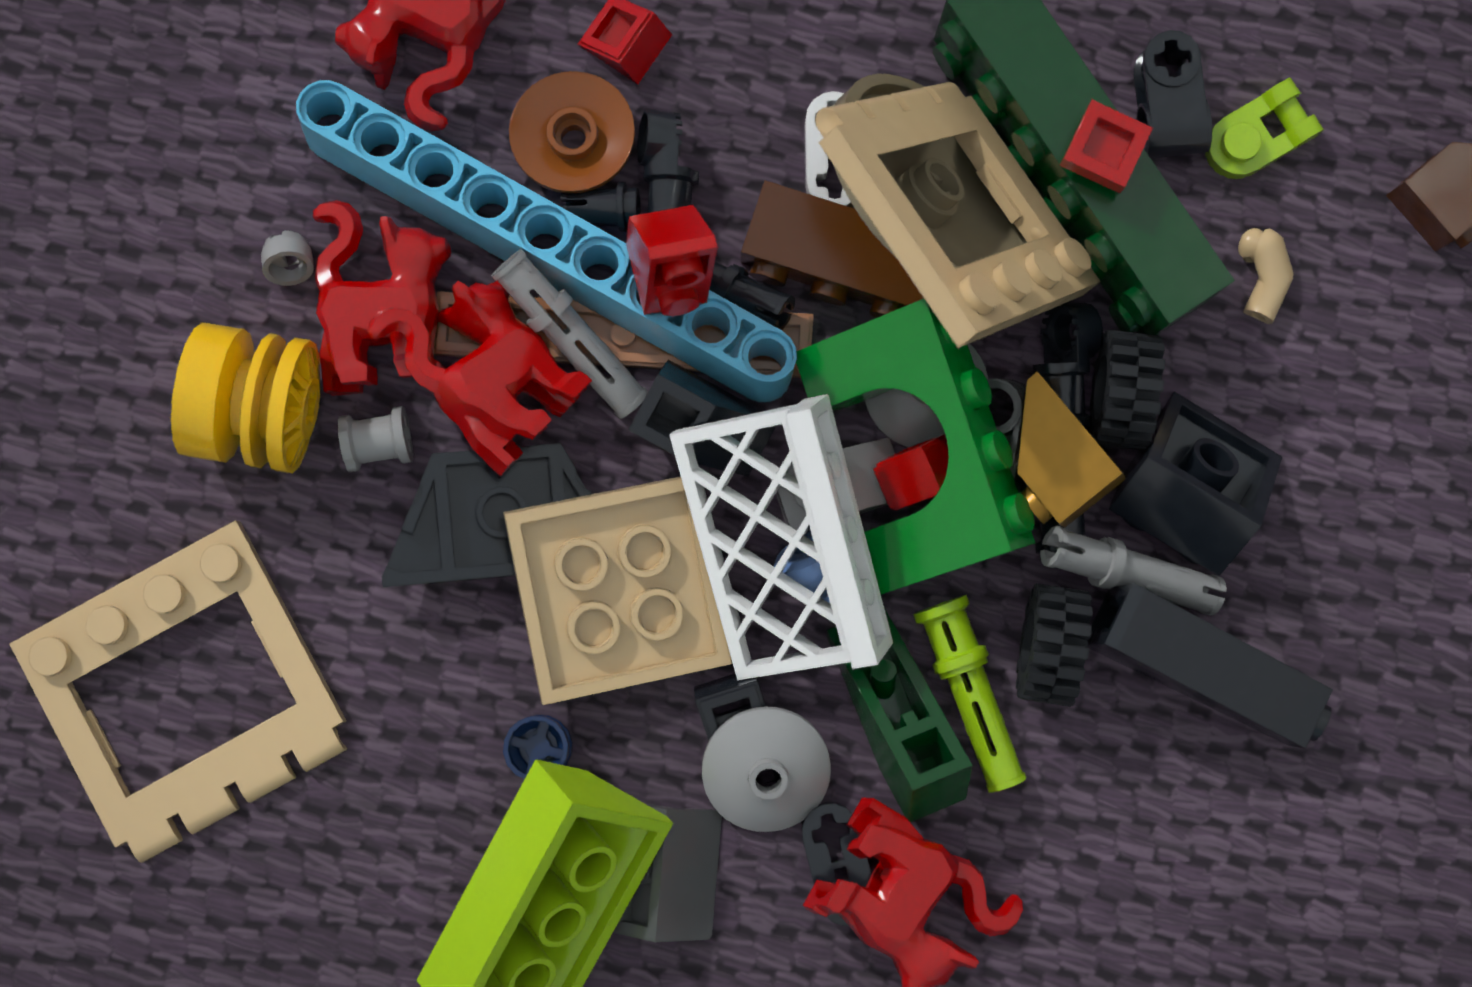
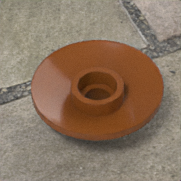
[509,71,635,194]

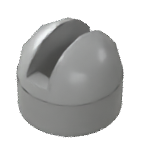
[261,230,314,286]

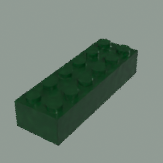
[933,0,1235,335]

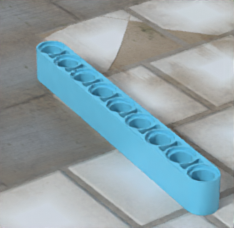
[296,80,797,402]

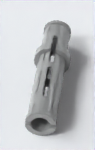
[491,249,648,419]
[1040,526,1227,616]

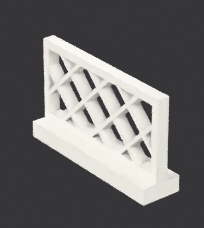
[669,394,893,680]

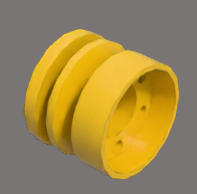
[171,322,320,474]

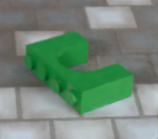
[796,298,1035,594]

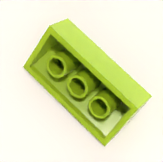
[417,759,674,987]

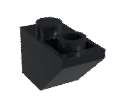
[628,360,777,476]

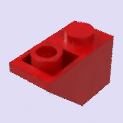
[626,205,718,316]

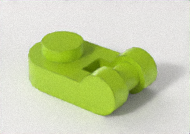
[1205,77,1324,179]

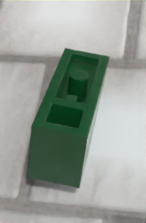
[827,608,973,823]

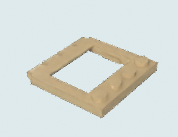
[815,82,1101,348]
[9,520,347,863]

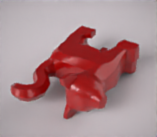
[335,0,506,132]
[313,200,452,396]
[367,281,592,476]
[802,798,1023,987]

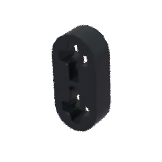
[801,802,871,926]

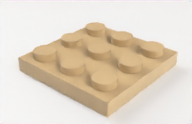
[503,476,732,705]

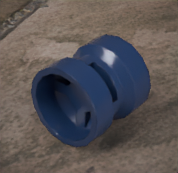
[503,715,573,779]

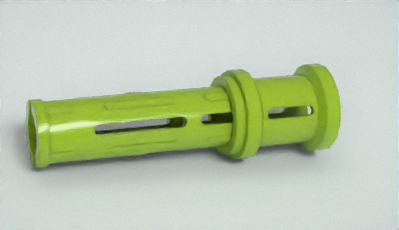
[913,595,1026,793]

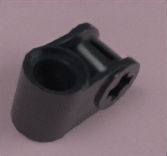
[1133,30,1212,159]

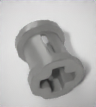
[338,406,414,472]

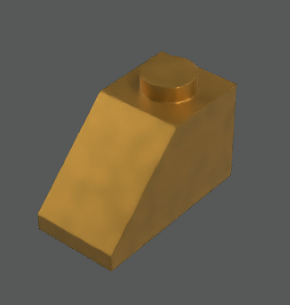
[1017,372,1126,528]

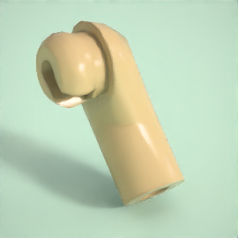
[1238,228,1293,324]

